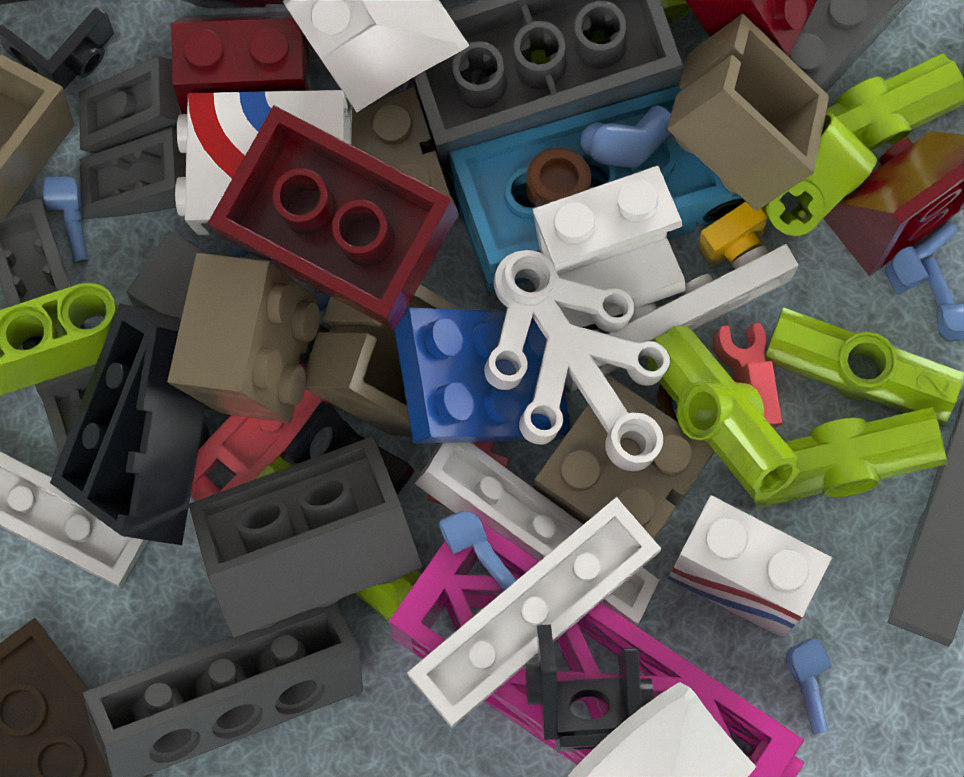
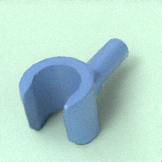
[43,176,89,263]
[885,221,957,295]
[922,257,964,341]
[439,511,517,591]
[786,638,831,734]

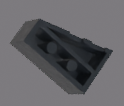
[50,303,205,546]

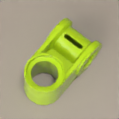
[761,113,877,236]

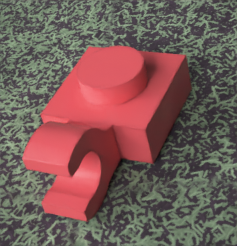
[713,323,782,429]

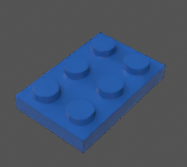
[395,308,571,443]

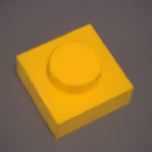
[698,202,767,268]

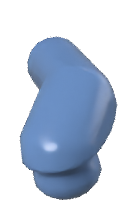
[580,105,671,168]

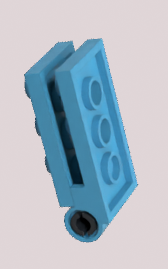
[448,86,746,293]

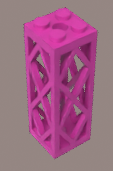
[389,522,804,777]

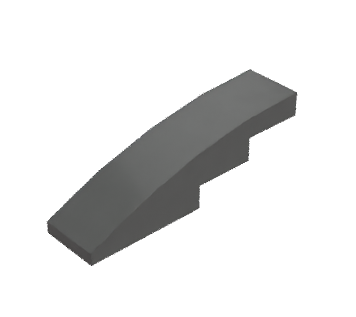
[79,127,186,219]
[0,198,96,455]
[887,396,964,647]

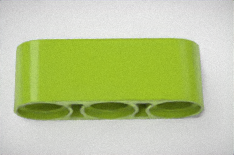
[0,282,118,396]

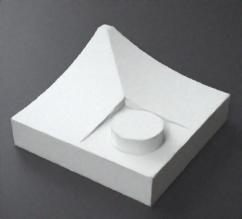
[283,0,469,112]
[567,682,756,777]

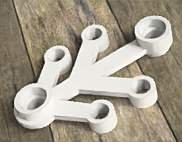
[484,250,670,471]

